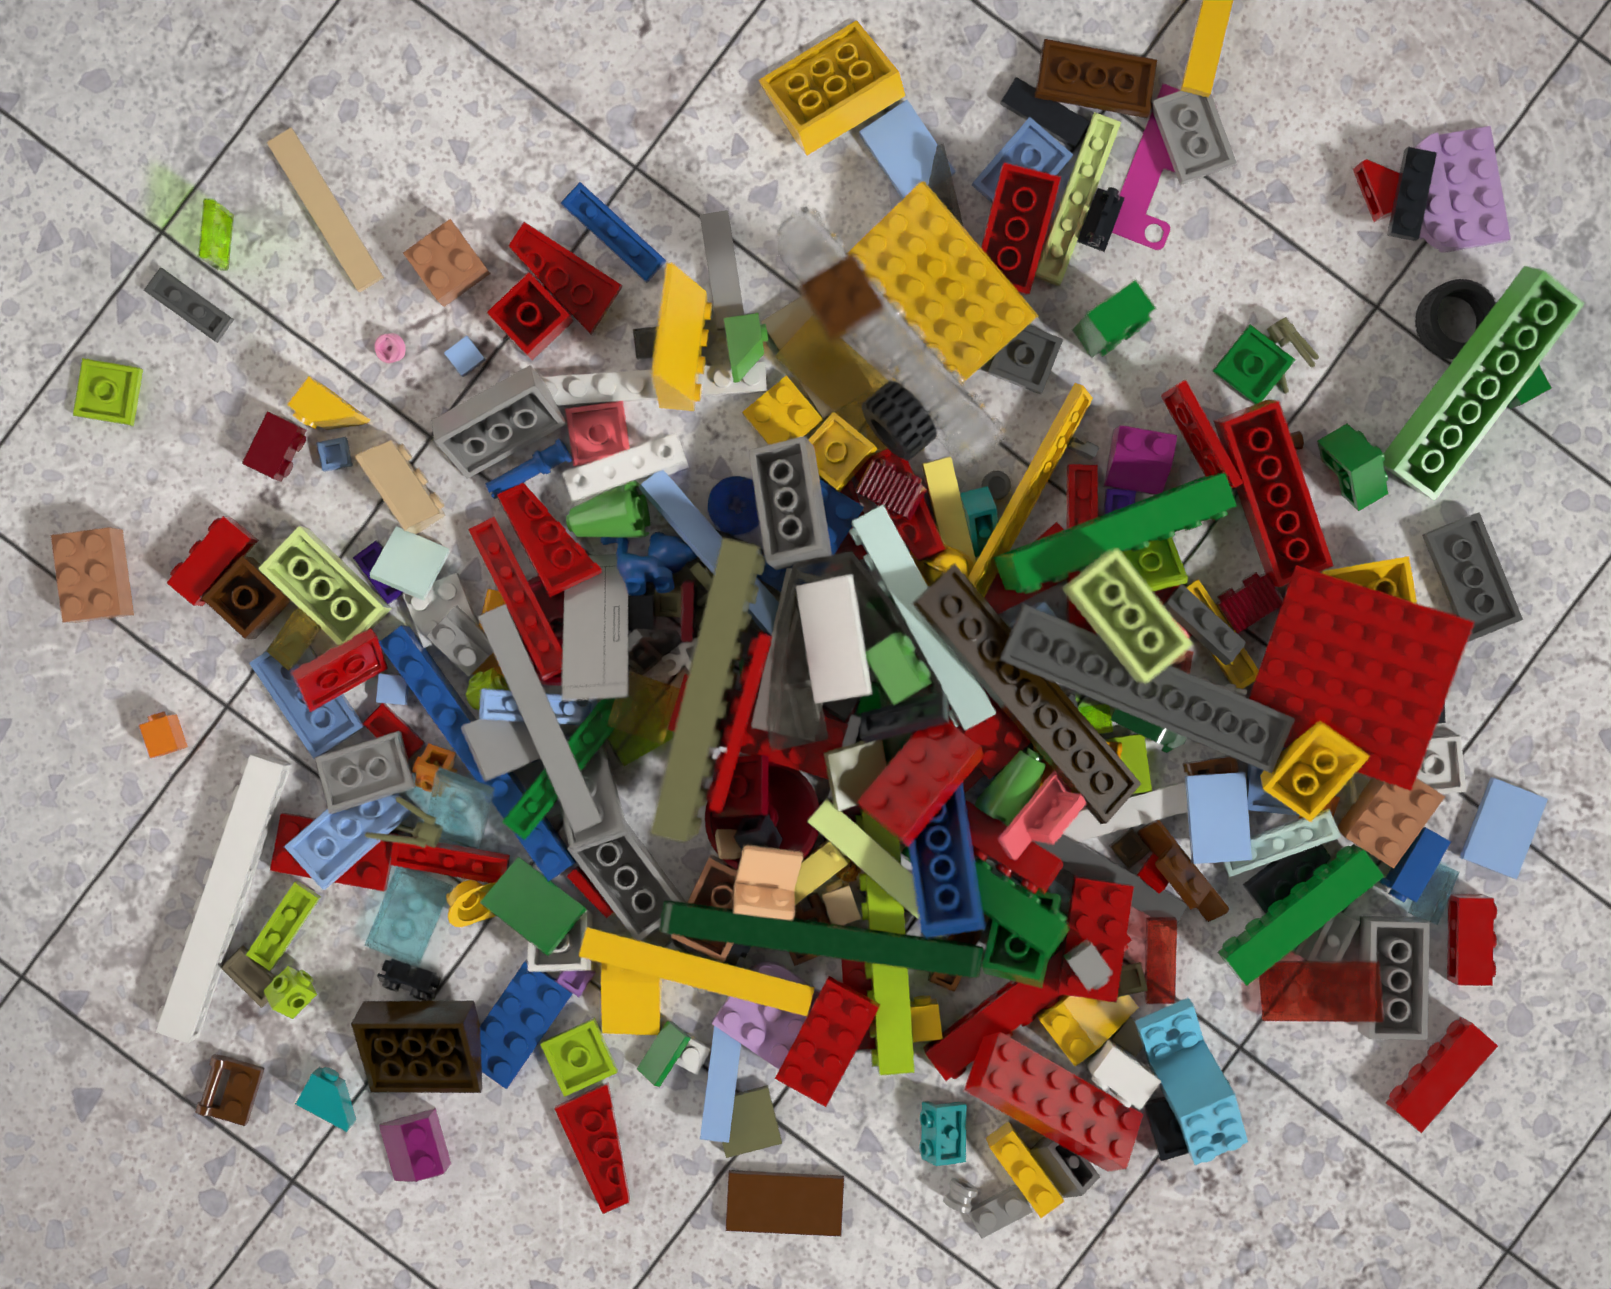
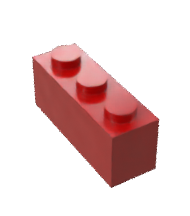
[167,516,259,606]
[1447,894,1497,986]

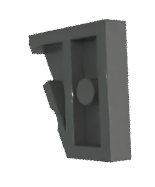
[628,629,682,676]

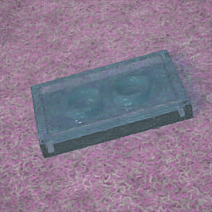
[427,767,495,849]
[364,866,453,967]

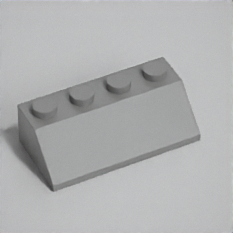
[431,365,566,479]

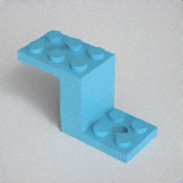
[1135,997,1248,1165]

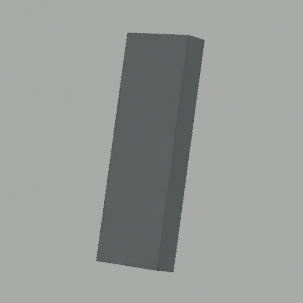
[144,267,235,343]

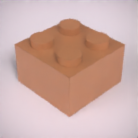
[403,219,491,307]

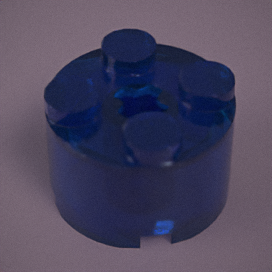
[708,476,760,537]

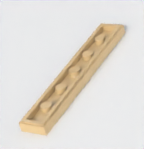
[266,128,384,292]

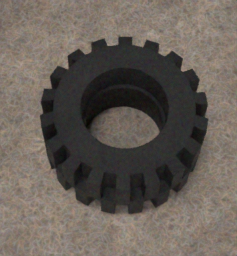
[861,380,937,461]

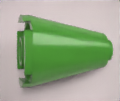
[566,480,650,538]
[975,748,1046,826]

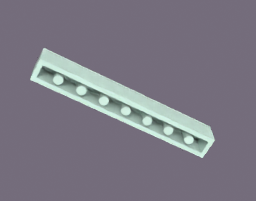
[849,505,996,730]

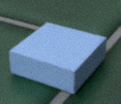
[444,336,486,377]
[376,673,409,705]

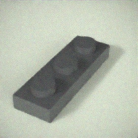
[1162,584,1246,665]

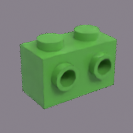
[865,632,931,705]

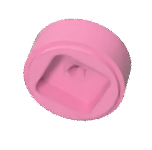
[375,333,406,363]

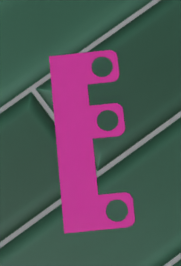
[1112,83,1217,250]

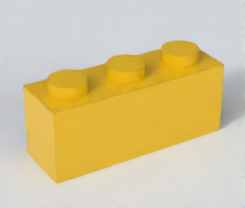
[986,1121,1065,1218]

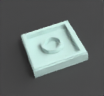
[370,526,450,601]

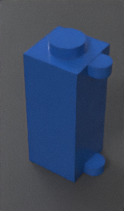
[1379,827,1451,903]

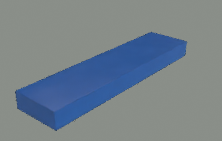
[561,182,666,283]

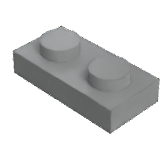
[968,1184,1033,1239]

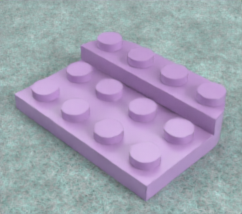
[1415,126,1511,252]
[712,961,820,1069]

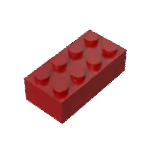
[981,162,1061,295]
[857,722,984,847]

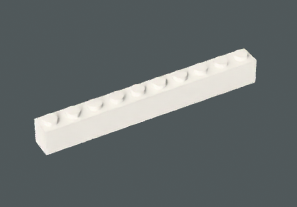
[156,753,292,1044]

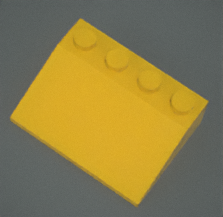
[759,20,906,155]
[652,262,712,411]

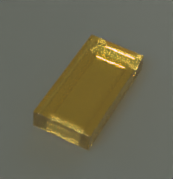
[267,608,322,671]

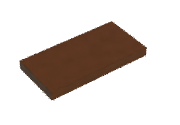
[1035,39,1157,118]
[726,1170,844,1237]

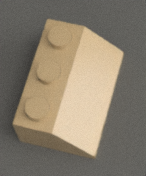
[355,440,445,534]

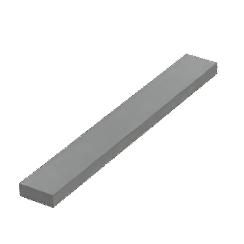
[478,605,602,833]

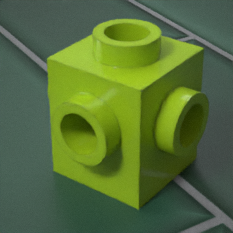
[466,668,511,711]
[263,966,317,1019]

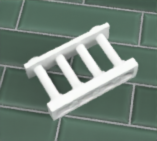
[563,433,690,504]

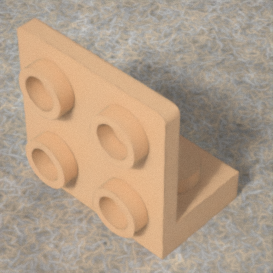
[734,845,803,920]

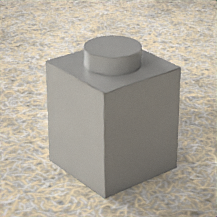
[1063,939,1113,990]

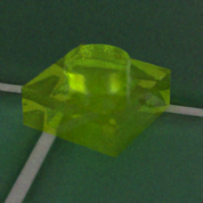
[1079,703,1113,734]

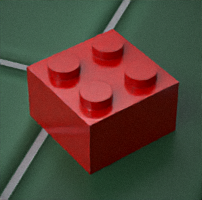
[487,272,574,361]

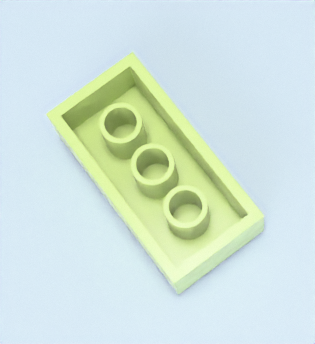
[258,526,392,645]
[1062,549,1193,683]

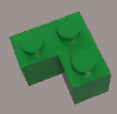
[1317,423,1388,511]

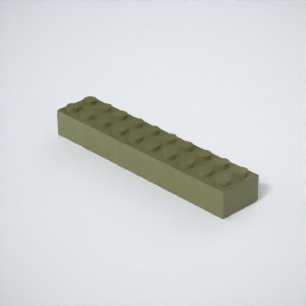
[650,538,766,843]

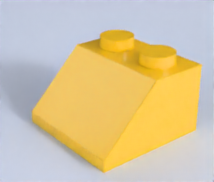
[287,376,371,430]

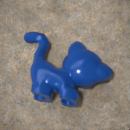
[600,531,697,596]

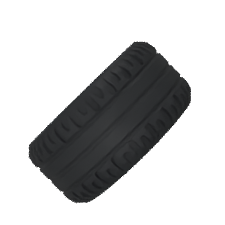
[1415,279,1497,359]

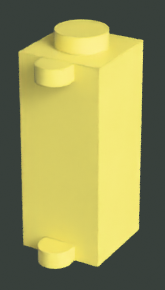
[794,839,851,905]

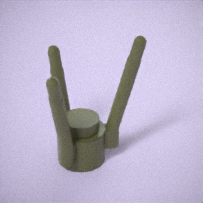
[1266,317,1319,394]
[365,797,443,848]

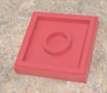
[565,401,630,467]

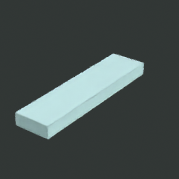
[1223,808,1341,877]

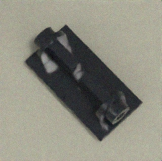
[1078,187,1125,252]
[377,958,441,1001]

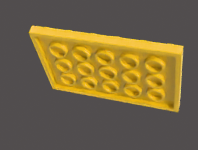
[841,181,1038,394]

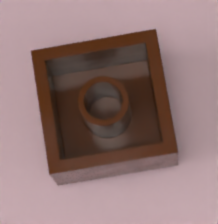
[799,252,885,344]
[202,556,291,639]

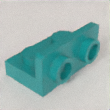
[919,1101,967,1166]

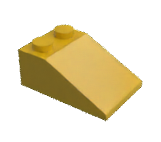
[1260,721,1369,822]
[601,963,662,1035]
[1036,995,1139,1067]

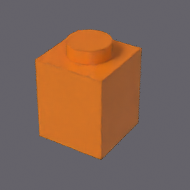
[139,711,188,758]

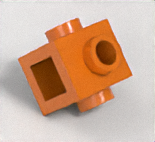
[412,743,458,795]

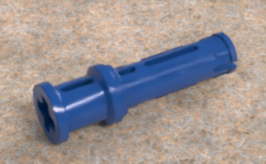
[485,438,572,499]

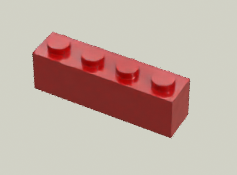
[966,800,1063,895]
[1385,1017,1498,1133]

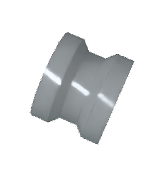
[943,1178,978,1213]

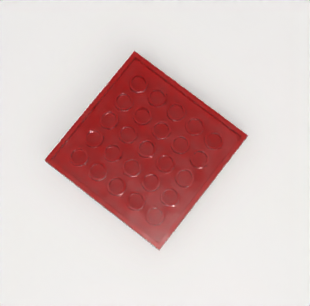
[1249,565,1475,791]

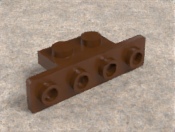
[1137,820,1230,922]

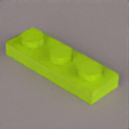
[246,881,321,971]

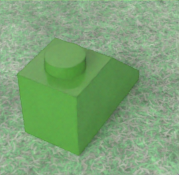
[724,313,768,383]

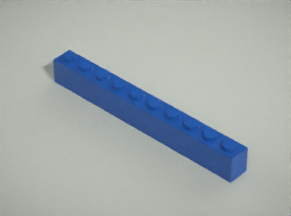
[379,625,577,882]

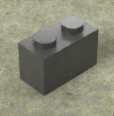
[1029,1136,1100,1198]

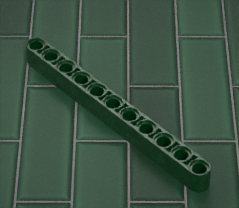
[659,900,983,978]

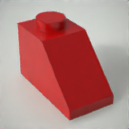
[1353,159,1400,222]

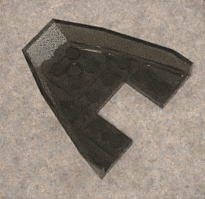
[765,551,943,752]

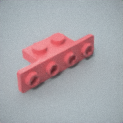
[999,770,1086,860]

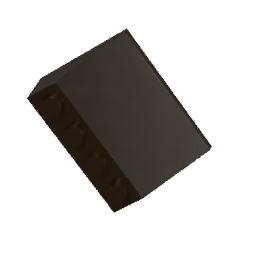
[351,1001,483,1093]

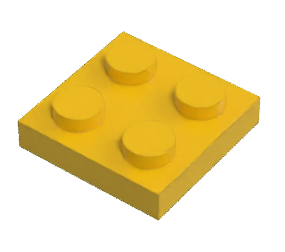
[742,375,823,445]
[808,412,877,492]

